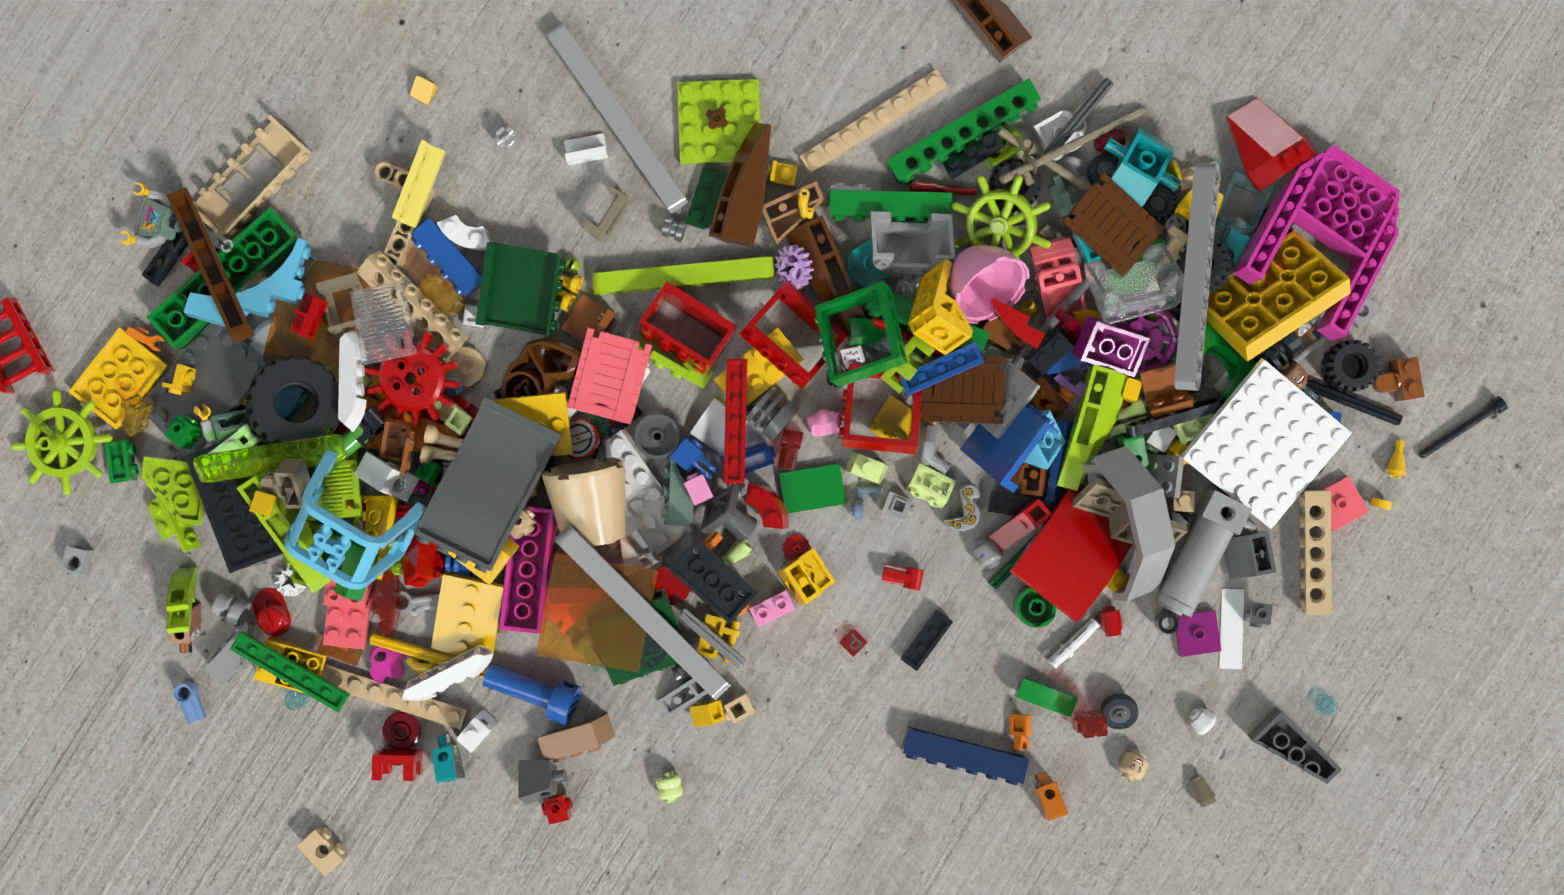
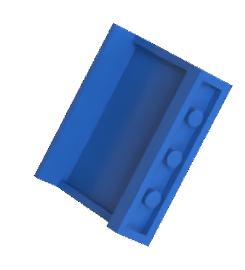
[960,403,1059,493]

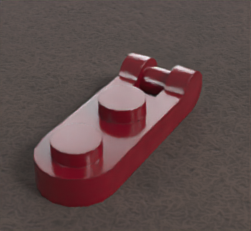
[1054,307,1081,345]

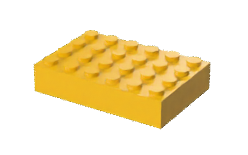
[1206,230,1350,362]

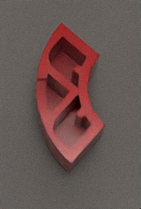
[745,482,789,530]

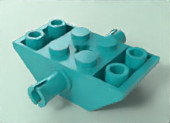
[1103,126,1181,207]

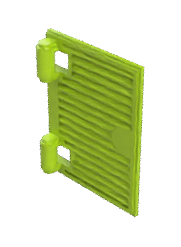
[300,445,362,521]

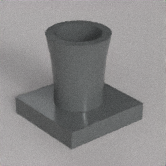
[700,484,757,542]

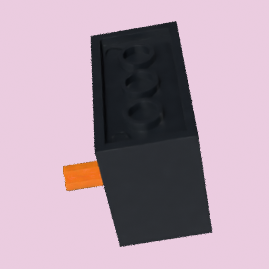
[659,530,757,624]

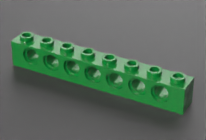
[886,78,1041,185]

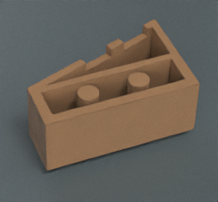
[762,181,825,244]
[537,713,615,763]

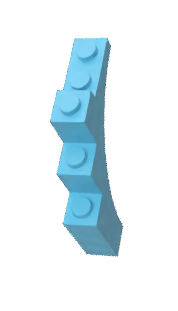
[184,238,311,327]

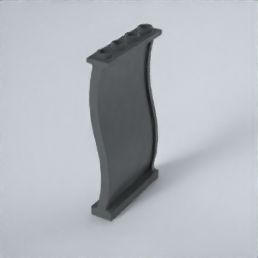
[413,397,561,573]

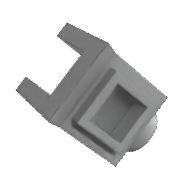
[881,491,914,519]

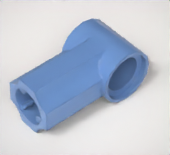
[173,681,207,724]

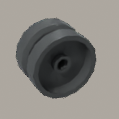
[634,414,682,459]

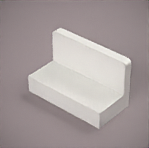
[564,134,609,165]

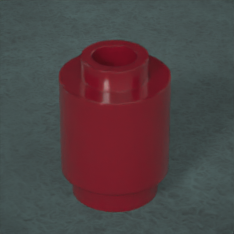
[1093,129,1126,154]

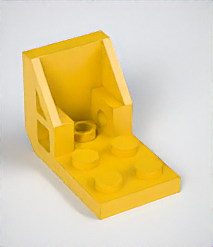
[908,258,973,355]

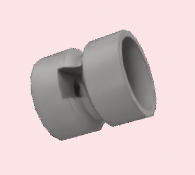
[211,590,251,627]

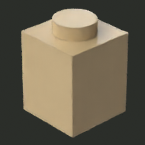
[1168,491,1195,512]

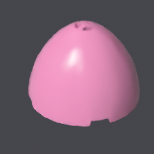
[948,245,1029,324]

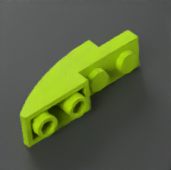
[165,566,198,634]

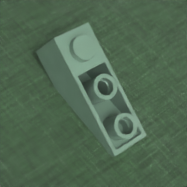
[661,460,693,526]

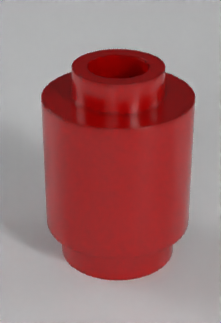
[1099,606,1123,637]

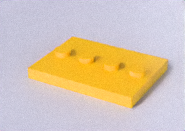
[68,327,170,430]
[492,392,573,456]
[431,572,504,663]

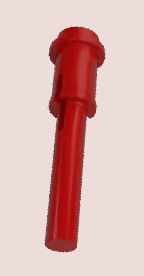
[910,179,976,196]

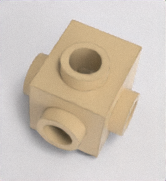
[511,507,537,539]

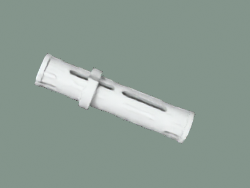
[1047,618,1100,669]

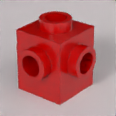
[541,790,573,825]

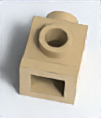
[723,692,756,724]

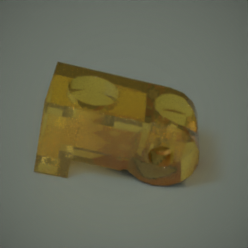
[122,394,152,436]

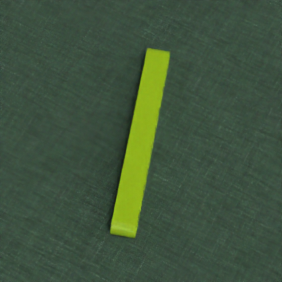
[592,257,775,295]

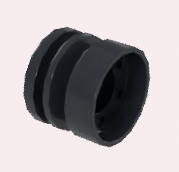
[1254,332,1304,372]

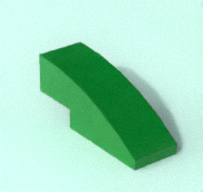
[1014,676,1078,717]

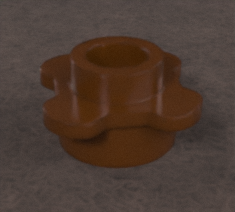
[706,107,728,130]

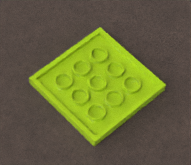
[677,79,760,165]

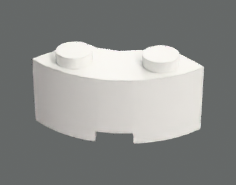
[437,215,492,251]

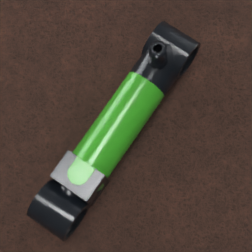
[306,407,386,480]

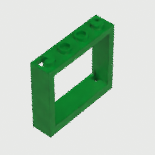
[815,281,908,387]

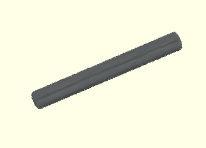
[1044,78,1113,154]

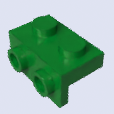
[105,439,139,484]

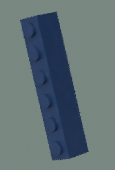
[902,726,1029,785]

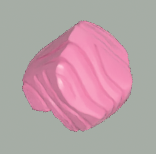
[806,409,842,436]

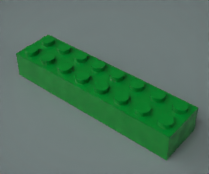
[146,207,302,350]

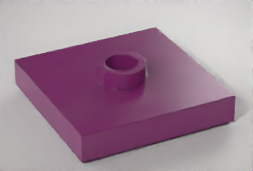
[1176,610,1222,657]

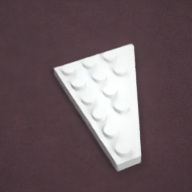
[605,430,693,576]

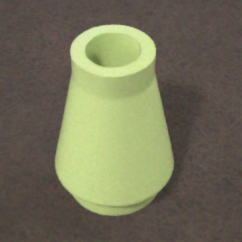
[722,539,753,566]

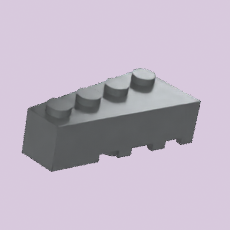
[1247,707,1342,784]

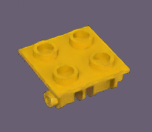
[868,395,921,440]

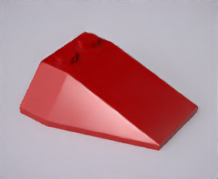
[1226,98,1319,193]

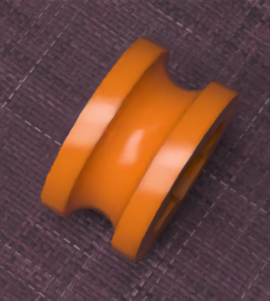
[1057,386,1075,405]

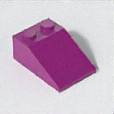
[1072,315,1151,377]

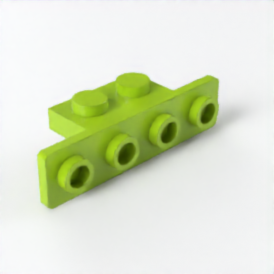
[638,336,713,389]
[146,497,201,552]

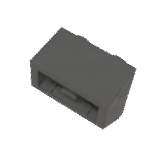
[1224,531,1277,579]

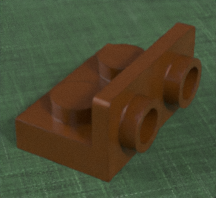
[1028,376,1069,419]

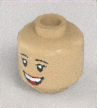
[1118,750,1149,782]

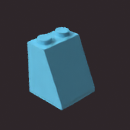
[1024,410,1066,469]

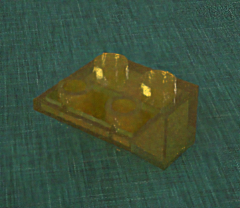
[418,273,465,321]

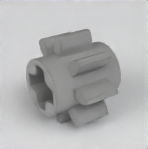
[491,123,516,149]

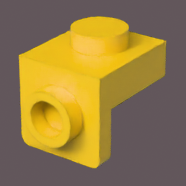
[162,364,196,395]

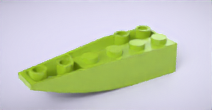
[1057,365,1129,491]
[237,467,331,594]

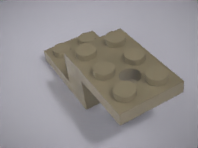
[1072,477,1188,545]

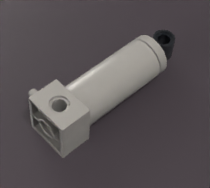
[1154,490,1257,634]

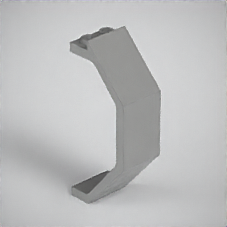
[1083,446,1176,602]

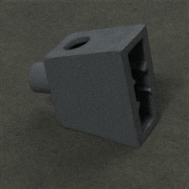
[518,760,567,804]

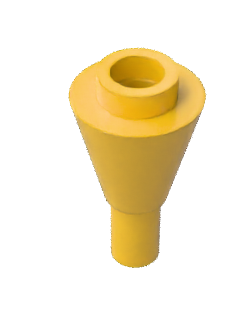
[1385,440,1406,478]

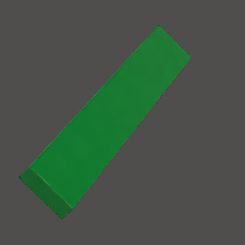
[230,631,350,713]

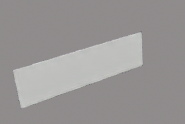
[1219,589,1244,669]

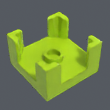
[881,335,935,393]

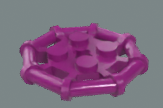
[1110,301,1179,375]

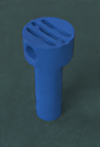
[483,663,582,725]

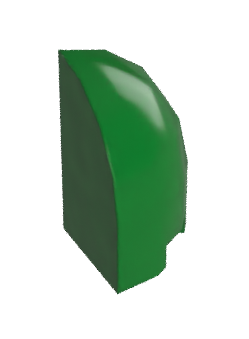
[848,318,884,345]

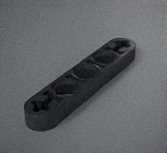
[1125,397,1224,437]

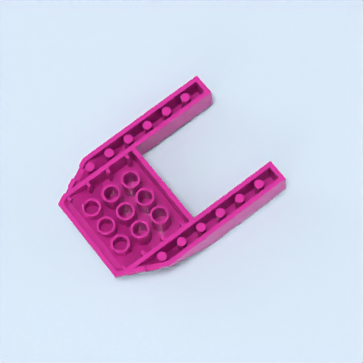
[1233,145,1400,341]

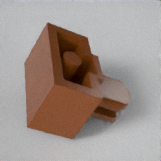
[1372,356,1425,402]
[1011,463,1047,498]

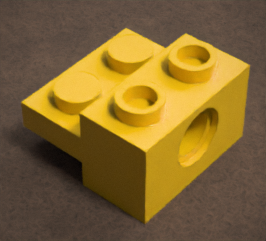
[777,548,836,605]

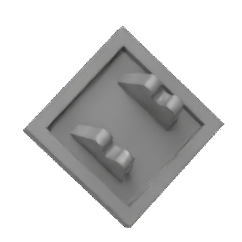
[1145,454,1184,498]

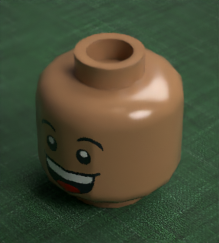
[1280,361,1308,390]

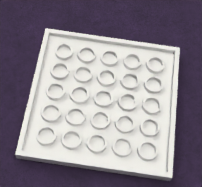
[1180,358,1352,529]

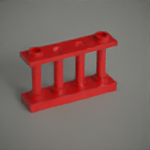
[0,297,55,394]

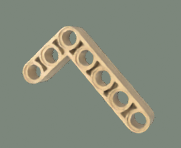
[375,162,435,271]

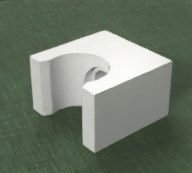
[354,452,419,501]

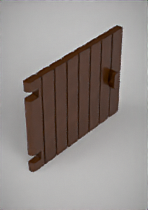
[1062,173,1164,277]
[920,355,1006,424]

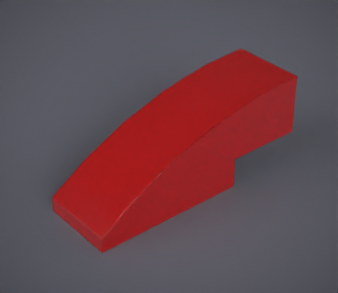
[991,298,1045,350]

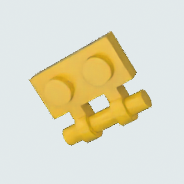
[697,614,741,662]

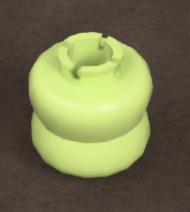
[656,771,683,803]

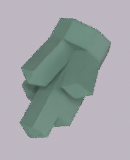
[1048,174,1077,217]

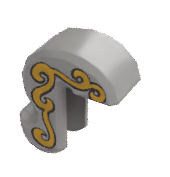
[943,483,981,531]

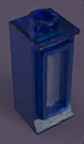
[719,441,776,474]

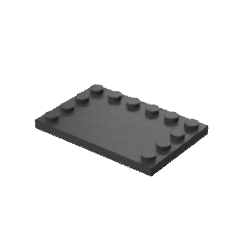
[138,323,268,457]

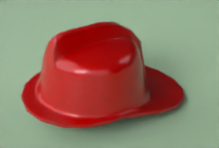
[253,588,291,637]

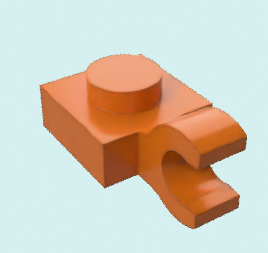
[125,326,167,352]
[1009,713,1031,751]

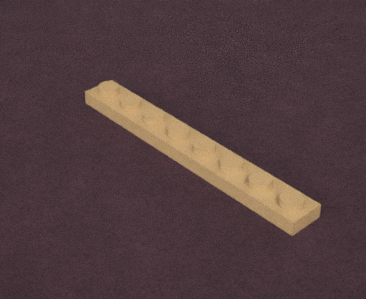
[799,69,948,175]
[321,663,468,730]

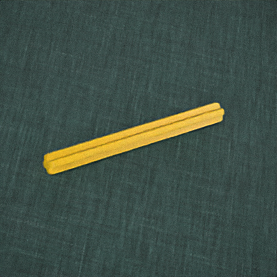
[370,633,488,678]

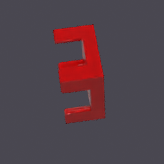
[371,749,423,781]

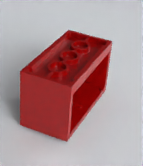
[639,281,737,375]

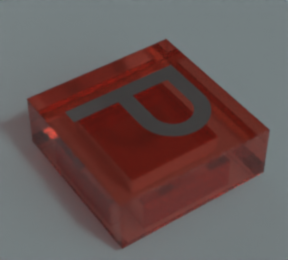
[839,628,868,657]

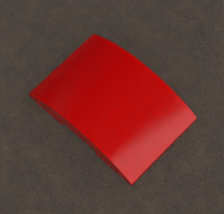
[1010,483,1132,623]

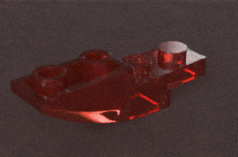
[373,568,401,637]

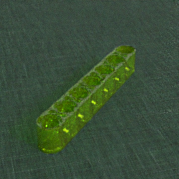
[193,434,347,483]

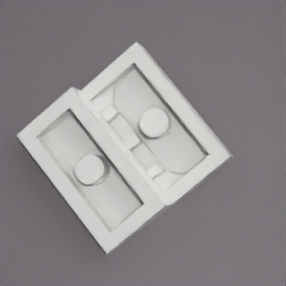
[690,397,748,456]

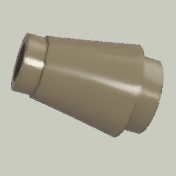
[1190,775,1216,808]

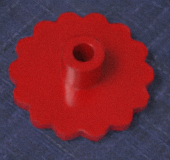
[782,534,811,561]

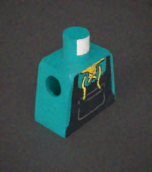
[432,734,465,783]

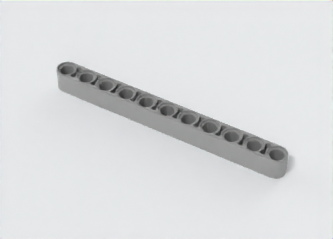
[545,22,688,214]
[1174,163,1220,391]
[554,524,731,700]

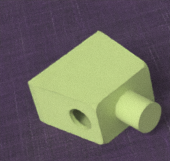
[845,452,888,485]

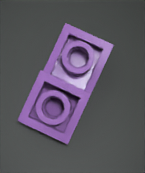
[1051,373,1085,397]

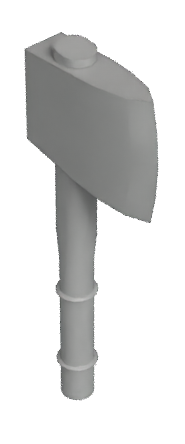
[1290,294,1379,362]

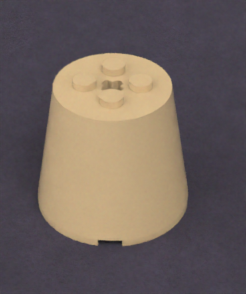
[542,457,626,547]

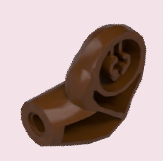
[501,338,582,398]

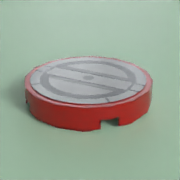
[567,418,600,460]

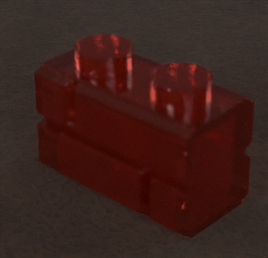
[1071,710,1108,738]

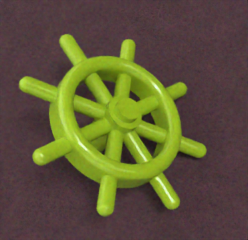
[952,175,1051,258]
[11,389,113,495]

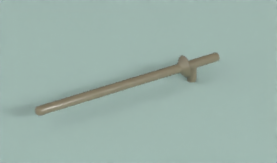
[999,106,1147,186]
[997,127,1091,192]

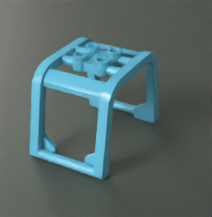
[284,450,426,590]

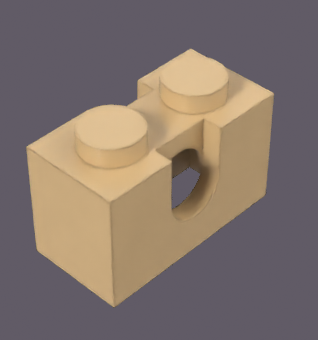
[297,825,348,877]

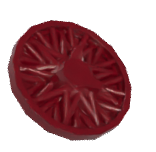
[382,712,421,750]

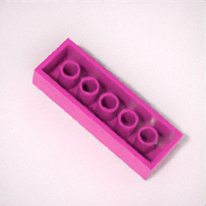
[499,507,557,634]

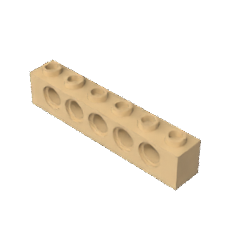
[357,250,468,361]
[1298,490,1332,615]

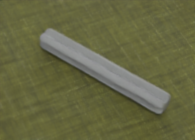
[678,608,746,669]

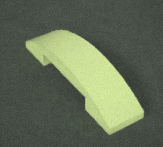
[406,373,473,435]

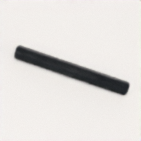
[1304,379,1403,425]

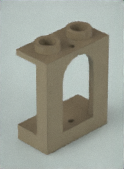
[582,185,630,244]
[316,272,373,336]

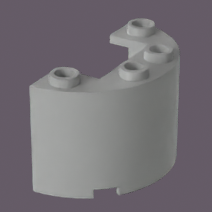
[870,211,955,278]

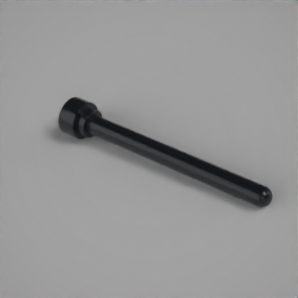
[1419,396,1508,458]

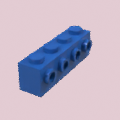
[411,218,482,298]

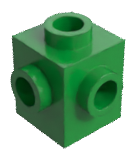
[164,414,202,450]

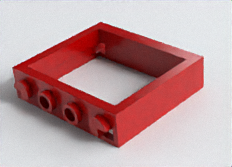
[739,280,848,389]
[838,364,922,455]

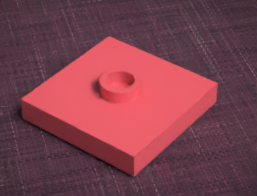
[1317,476,1369,532]

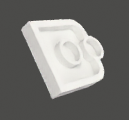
[1032,111,1087,162]

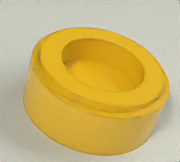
[1370,497,1393,510]

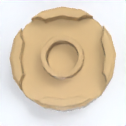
[445,347,486,387]

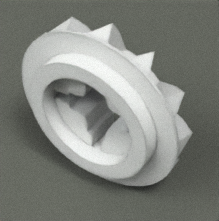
[274,564,306,596]

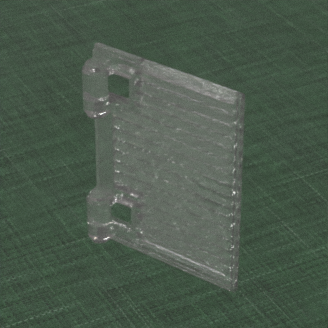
[350,280,417,365]

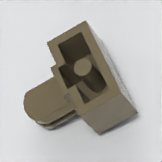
[260,459,315,509]

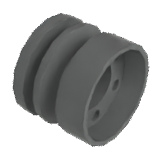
[746,387,800,441]

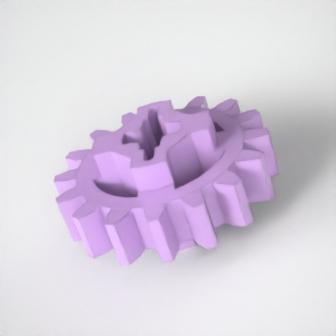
[774,245,814,289]

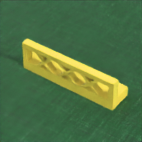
[392,140,446,228]

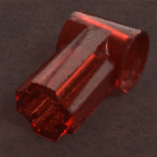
[777,428,804,471]

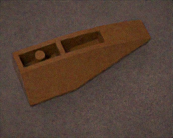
[951,0,1032,63]
[709,123,771,246]
[786,215,865,335]

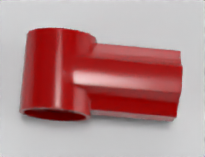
[881,564,924,591]

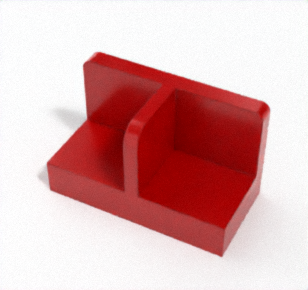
[290,293,329,340]

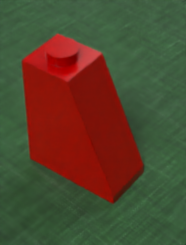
[401,534,437,588]

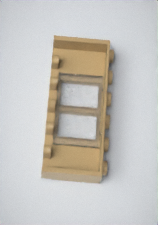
[195,115,312,240]

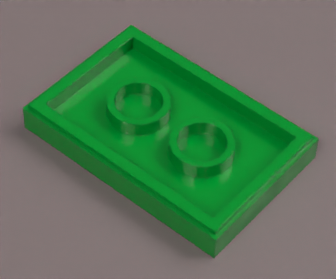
[779,464,846,513]

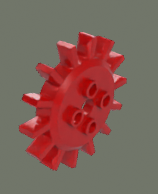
[365,330,461,426]

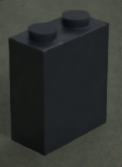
[1023,332,1074,378]

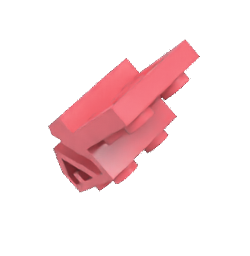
[1029,236,1086,327]
[323,564,375,650]

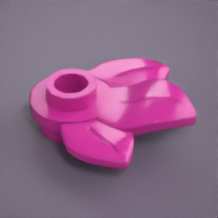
[370,646,407,684]

